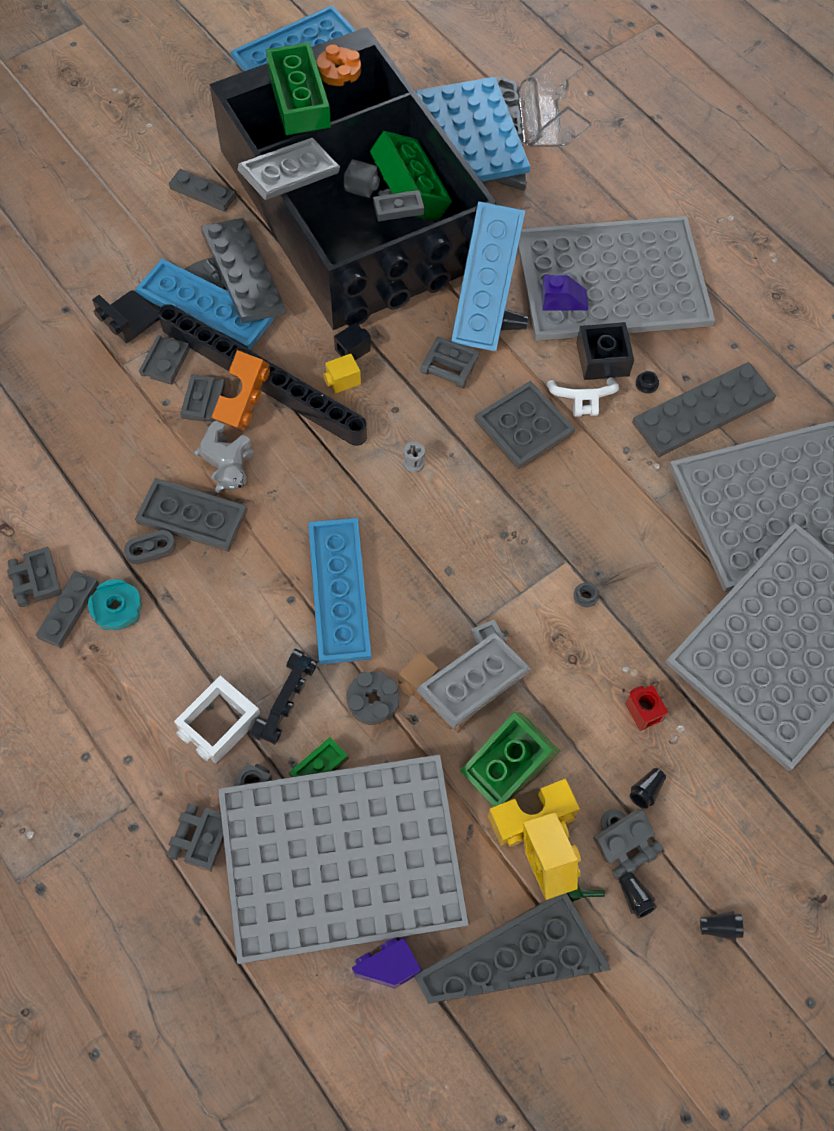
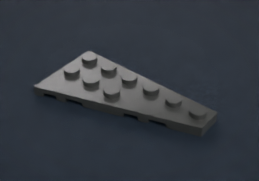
[414,893,611,1004]

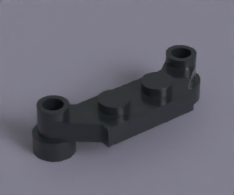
[249,648,318,745]

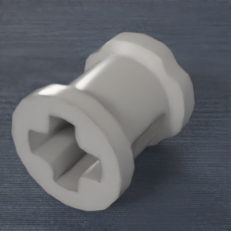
[403,442,425,473]

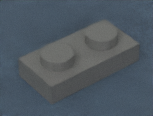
[373,190,424,221]

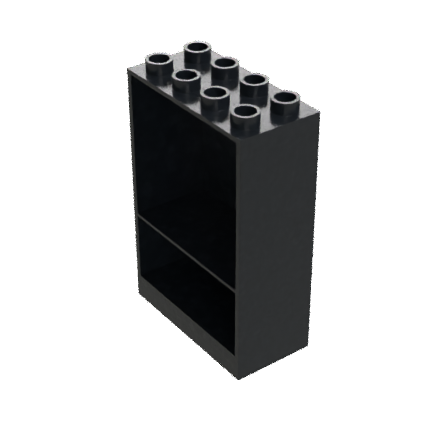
[209,27,496,330]

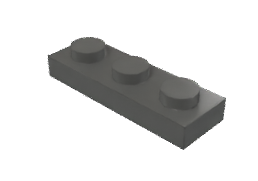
[169,169,236,212]
[36,571,99,648]

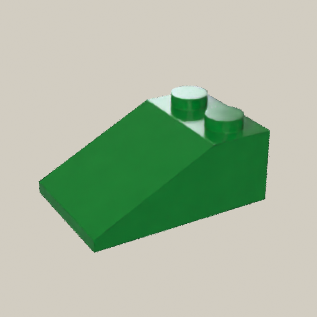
[460,712,560,807]

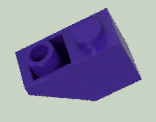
[352,938,421,989]

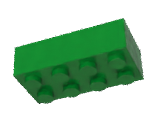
[265,42,331,135]
[370,131,452,221]

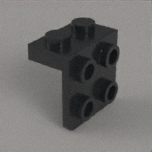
[92,290,159,344]

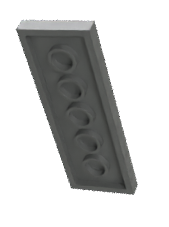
[201,218,286,323]
[632,362,776,458]

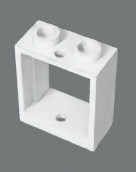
[174,676,261,764]

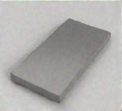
[238,138,340,200]
[417,632,531,729]

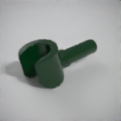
[567,883,605,902]

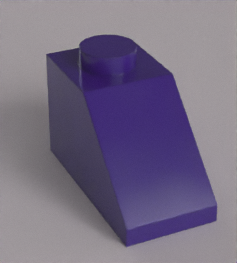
[541,275,588,311]

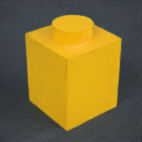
[323,354,361,394]

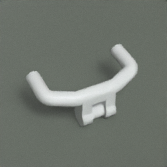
[547,377,619,417]

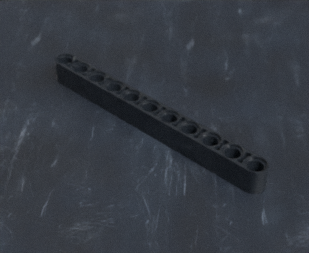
[158,304,367,446]

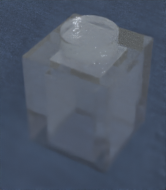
[344,159,380,198]

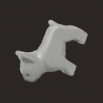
[194,420,254,494]

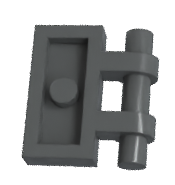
[7,547,62,607]
[167,803,224,872]
[593,808,664,880]

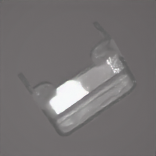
[517,48,591,147]

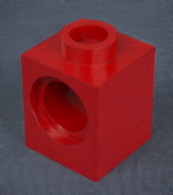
[625,685,669,731]

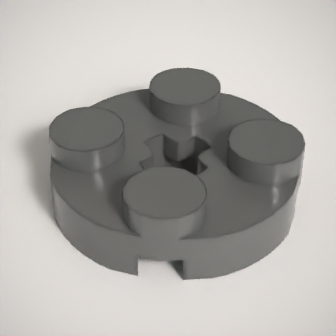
[346,672,399,725]

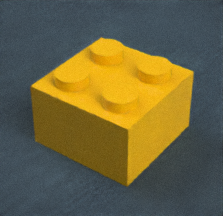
[523,812,581,900]

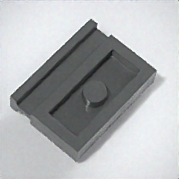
[139,335,190,385]
[180,375,226,422]

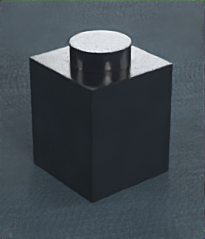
[334,323,371,360]

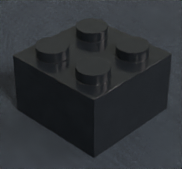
[576,322,634,380]

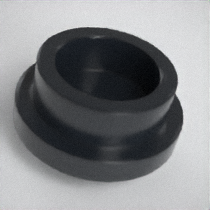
[635,371,659,394]

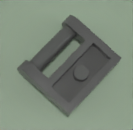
[420,336,480,389]

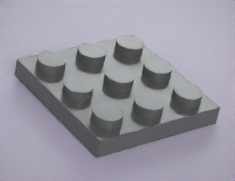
[475,381,575,470]

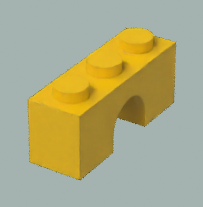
[488,778,580,847]

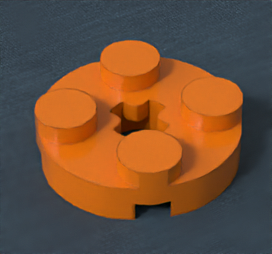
[316,45,361,86]

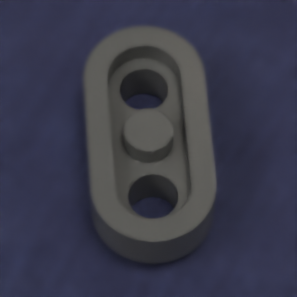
[124,530,176,565]

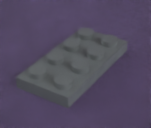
[135,478,247,552]

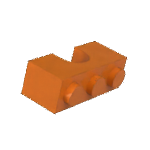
[211,350,270,431]

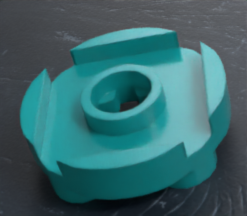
[88,579,142,630]

